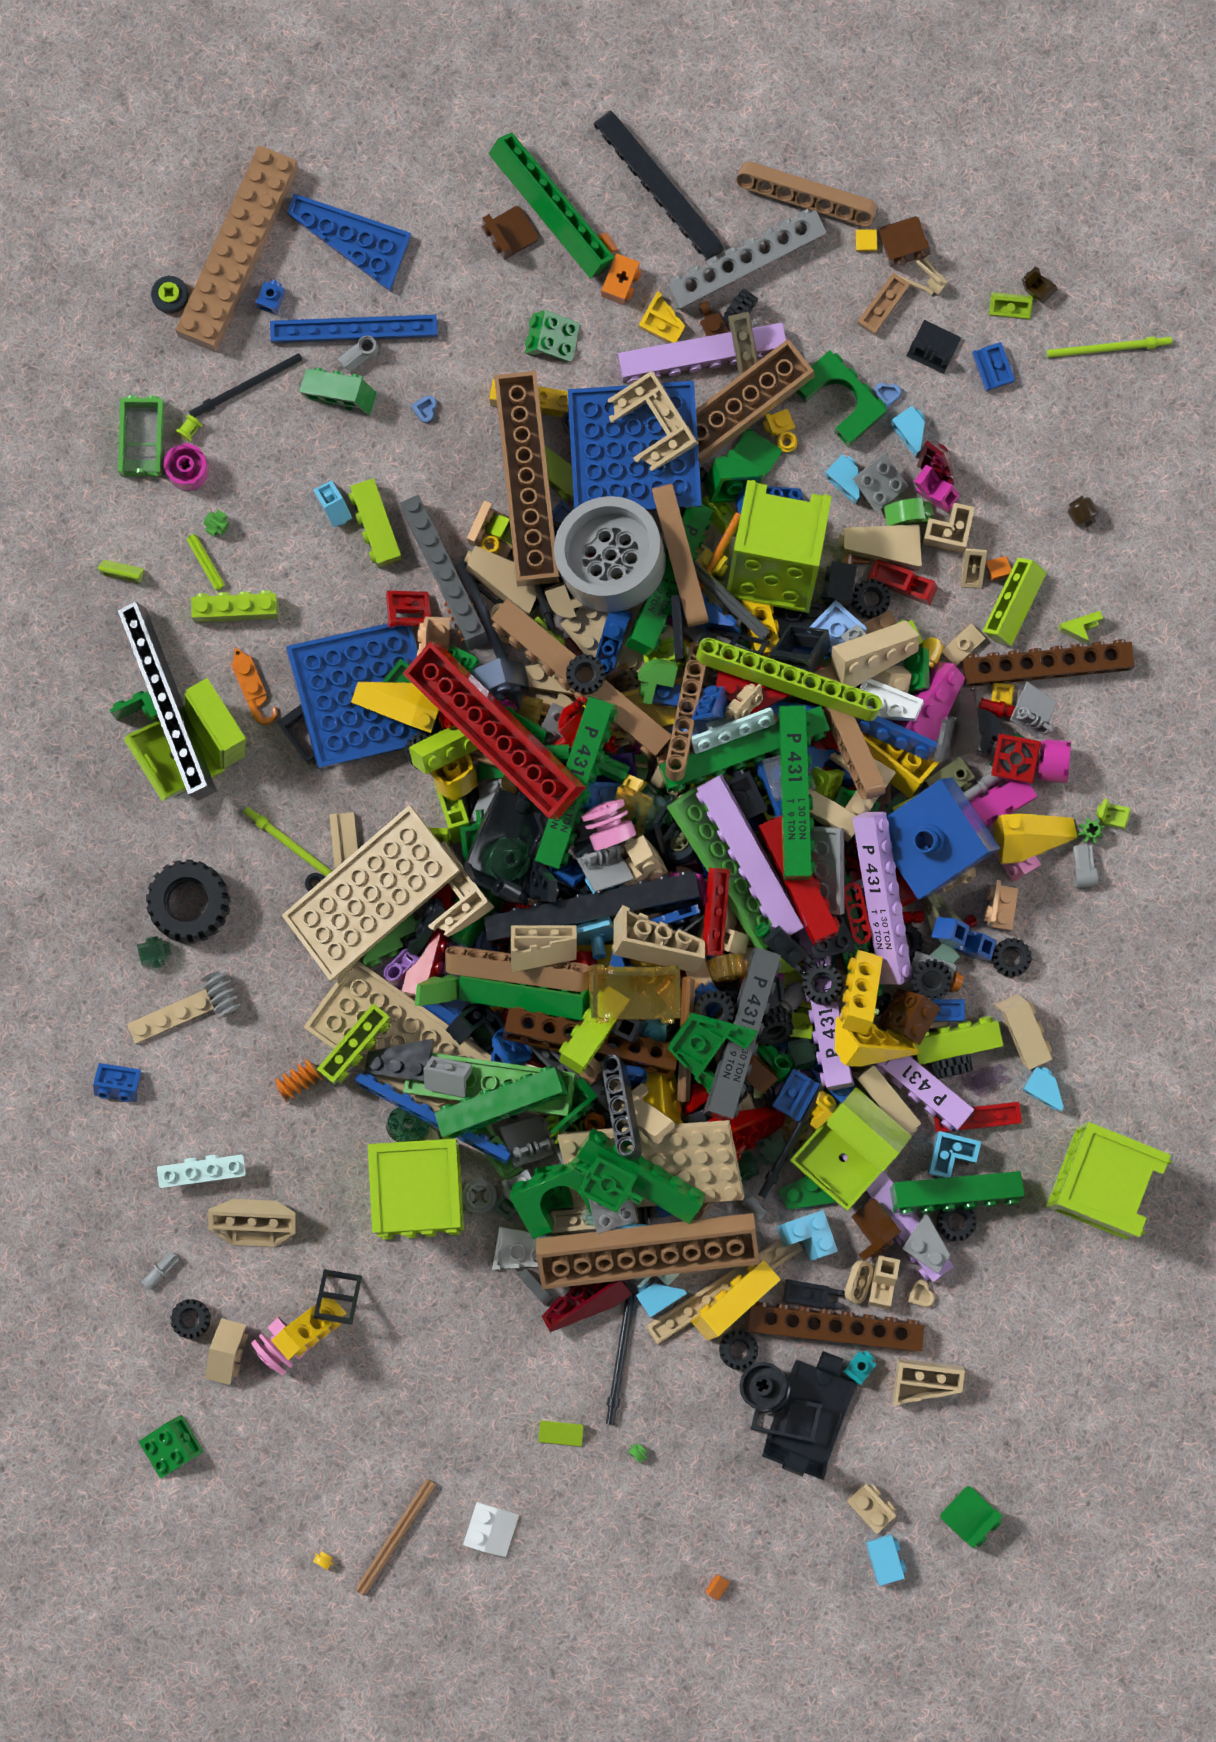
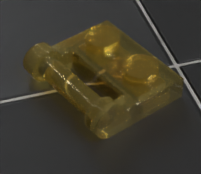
[614,784,654,839]

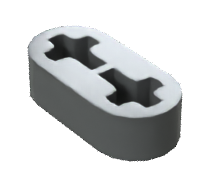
[517,1268,553,1306]

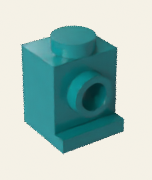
[843,1350,876,1385]

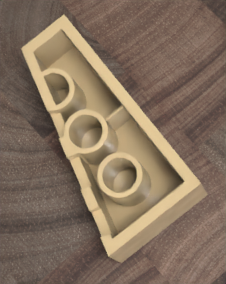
[831,621,919,687]
[614,905,705,973]

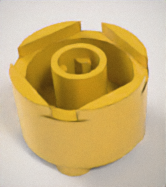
[431,754,478,801]

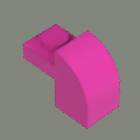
[914,465,960,512]

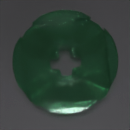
[487,837,530,880]
[386,1107,430,1142]

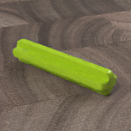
[186,534,225,591]

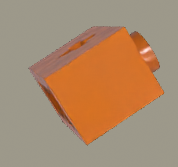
[601,253,642,305]

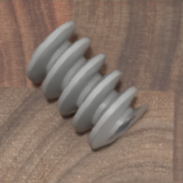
[200,971,241,1019]

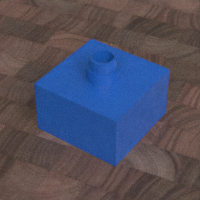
[887,777,1000,900]

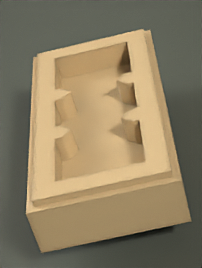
[941,623,986,666]

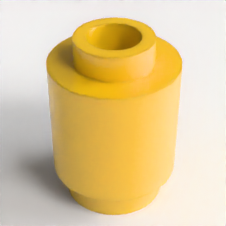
[921,637,944,670]

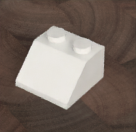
[463,1501,519,1557]

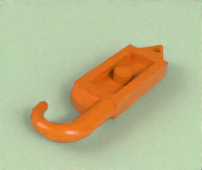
[231,647,278,725]

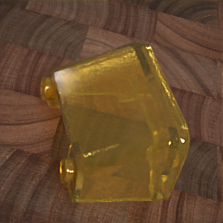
[588,964,681,1024]

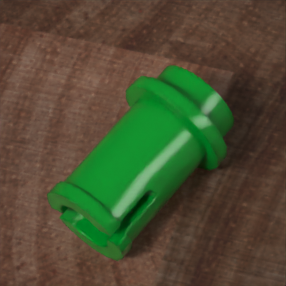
[755,922,772,950]

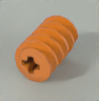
[275,1059,324,1103]

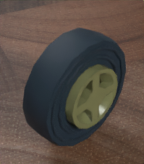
[666,829,697,865]

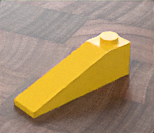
[351,682,439,733]
[992,814,1077,864]
[834,1016,919,1067]

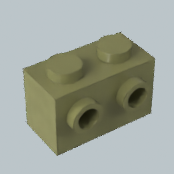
[924,757,975,791]

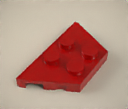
[716,657,790,715]

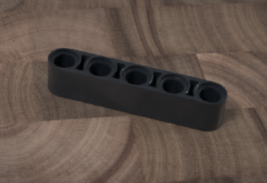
[601,1054,642,1161]

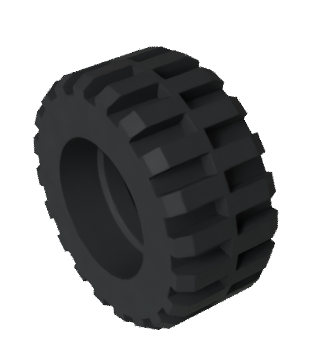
[146,859,231,944]

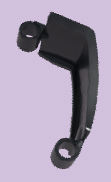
[464,787,542,906]
[762,1351,856,1480]

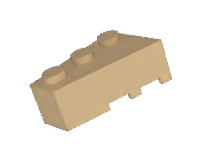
[526,664,575,698]
[511,925,577,972]
[995,994,1052,1070]
[892,1358,965,1406]

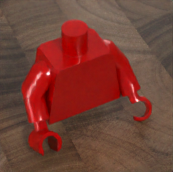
[553,696,620,752]

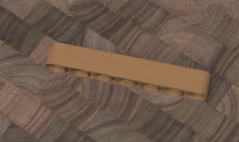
[736,161,877,226]
[652,483,709,628]
[666,641,709,781]
[811,667,885,800]
[445,946,590,992]

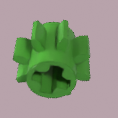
[203,510,229,537]
[1078,818,1104,844]

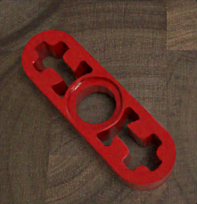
[844,882,871,944]

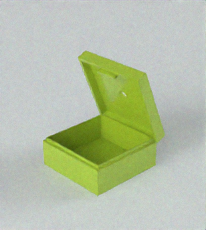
[123,678,246,802]
[790,1087,912,1211]

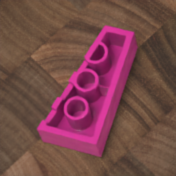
[892,662,965,741]
[970,779,1037,828]

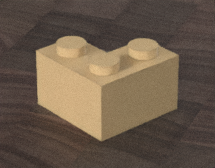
[922,503,975,553]
[623,835,668,886]
[697,906,750,956]
[205,1318,249,1385]

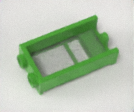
[118,395,165,477]

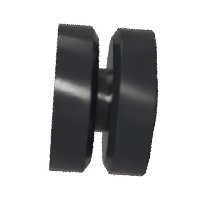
[739,1362,792,1414]

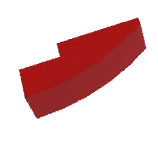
[868,559,938,606]

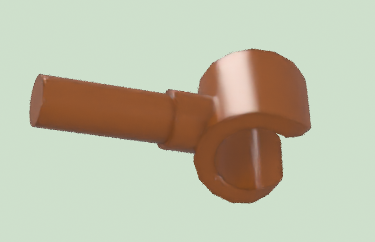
[841,554,871,564]

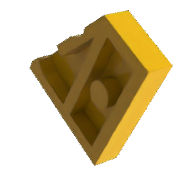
[639,291,685,343]

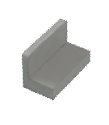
[423,1056,472,1097]

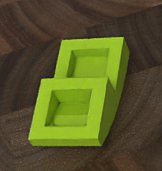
[790,1007,813,1039]

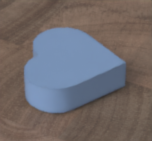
[874,383,902,408]
[411,396,437,423]

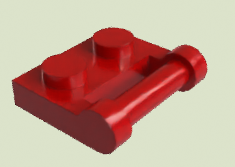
[385,590,431,628]

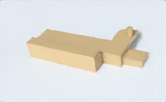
[329,812,358,869]
[615,1083,675,1145]

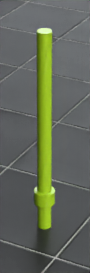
[1046,336,1172,358]
[243,806,332,877]

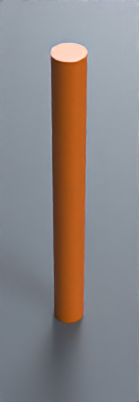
[699,513,741,590]

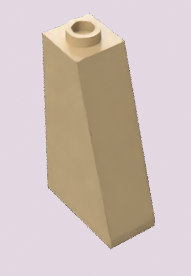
[838,524,922,570]
[464,546,537,615]
[851,1064,921,1135]

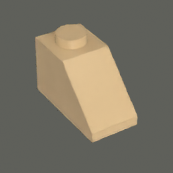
[870,666,911,693]

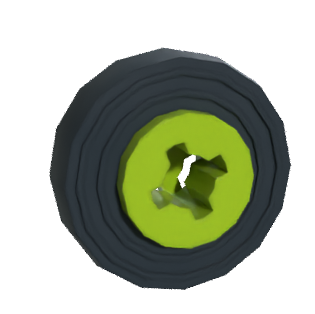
[151,275,189,314]

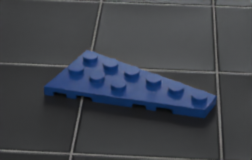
[287,193,411,292]

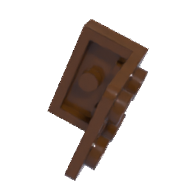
[481,206,538,260]
[879,216,930,267]
[879,989,940,1045]
[852,1198,901,1261]

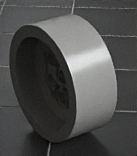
[554,496,666,612]

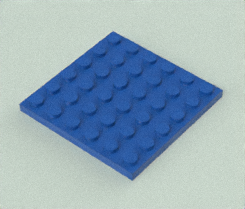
[568,381,702,511]
[286,623,440,769]

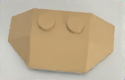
[208,1199,296,1247]

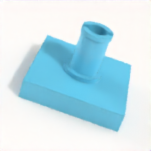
[576,917,614,959]

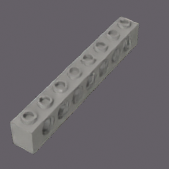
[665,209,827,308]

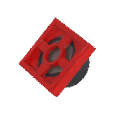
[991,733,1041,783]

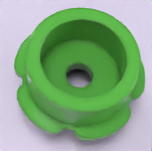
[628,1444,648,1464]

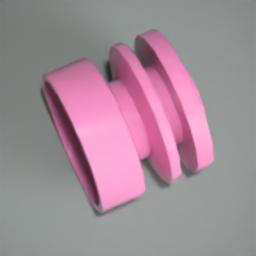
[581,799,636,851]
[251,1317,310,1376]

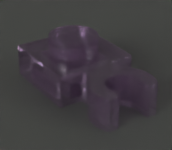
[966,1064,1007,1095]

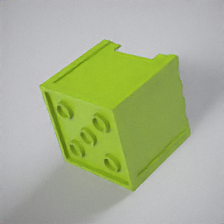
[727,480,832,613]
[1046,1122,1173,1240]
[367,1139,464,1240]

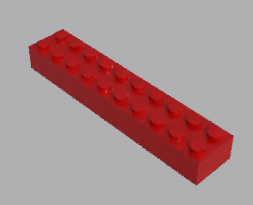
[403,642,586,819]

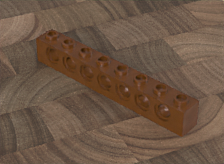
[961,639,1135,687]
[502,1007,677,1078]
[747,1302,924,1352]

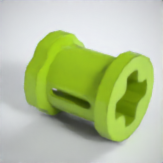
[176,414,203,442]

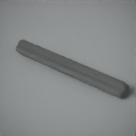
[693,561,770,639]

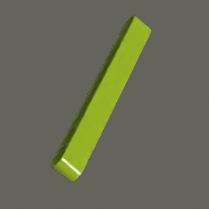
[696,638,882,721]

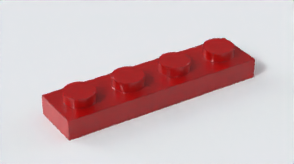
[703,868,730,956]
[933,1102,1022,1133]

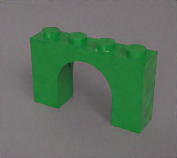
[796,350,887,448]
[509,1158,592,1239]

